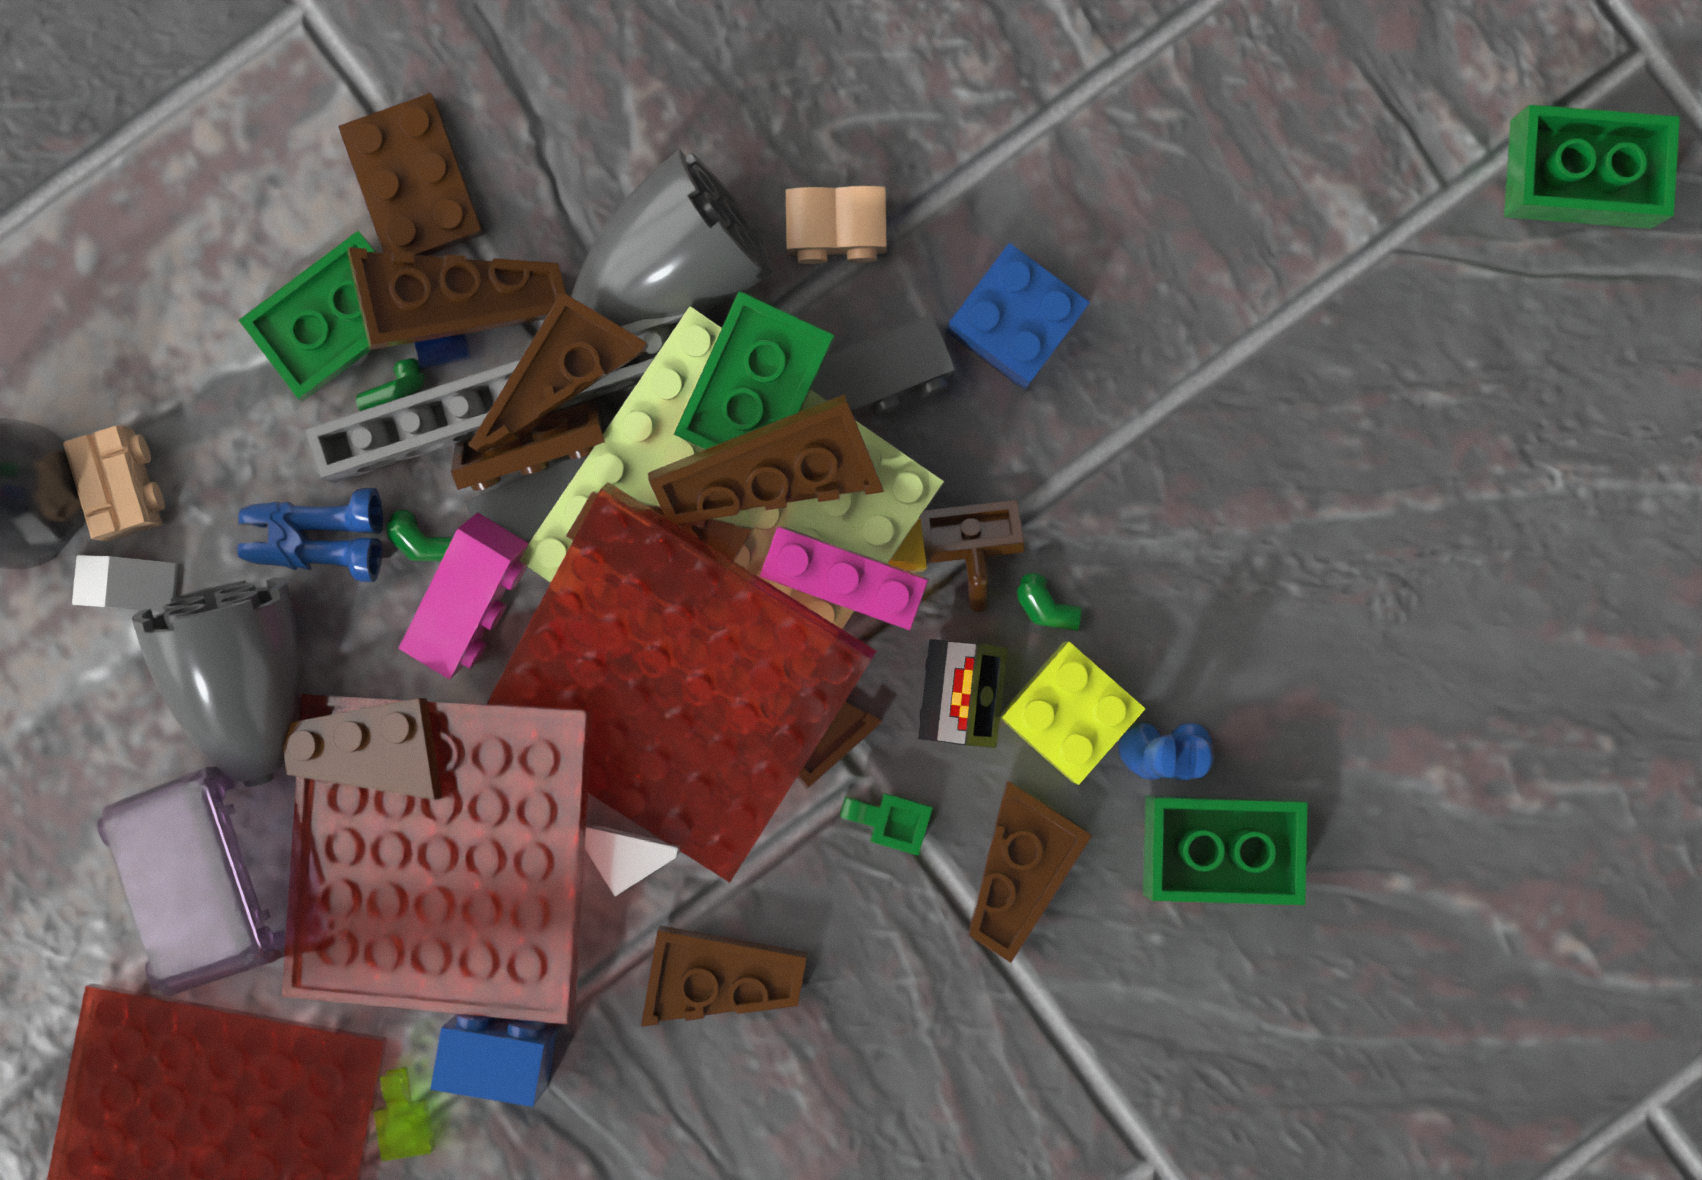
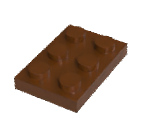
[338,93,484,256]
[451,398,605,491]

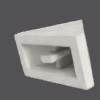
[72,555,179,612]
[577,822,682,896]

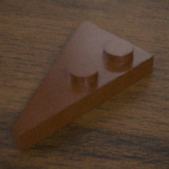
[468,292,649,454]

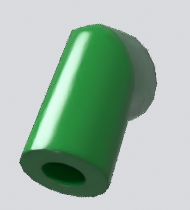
[356,358,425,412]
[386,510,453,562]
[1017,572,1081,631]

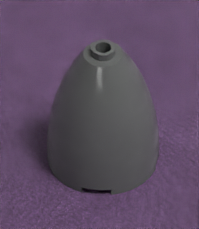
[571,149,774,327]
[132,577,299,787]

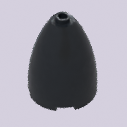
[0,418,86,569]

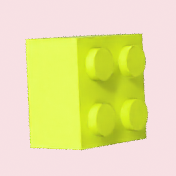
[1000,641,1145,785]

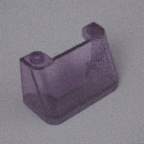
[97,766,291,997]

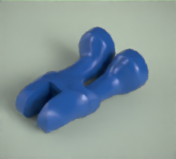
[237,488,383,582]
[1118,722,1214,781]

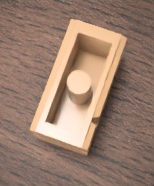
[63,425,165,542]

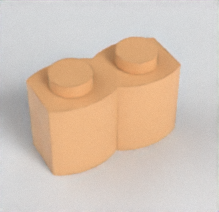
[785,186,887,264]

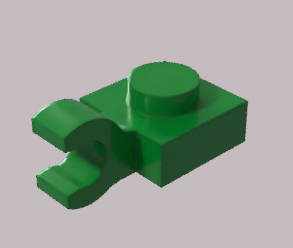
[839,792,933,856]

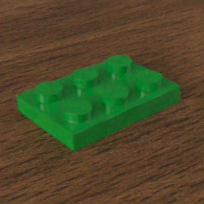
[238,230,376,402]
[673,291,835,449]

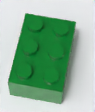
[1504,105,1680,229]
[1143,795,1308,905]

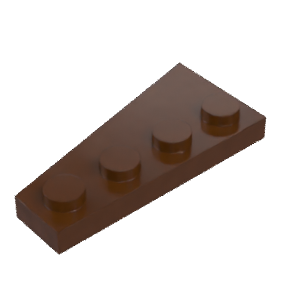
[348,247,566,350]
[648,394,884,525]

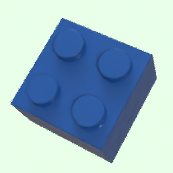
[946,242,1090,391]
[430,1006,558,1107]

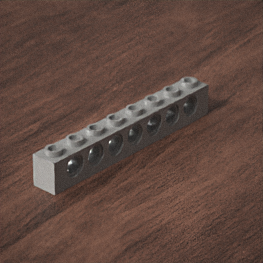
[305,313,685,483]

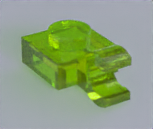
[373,1067,435,1162]

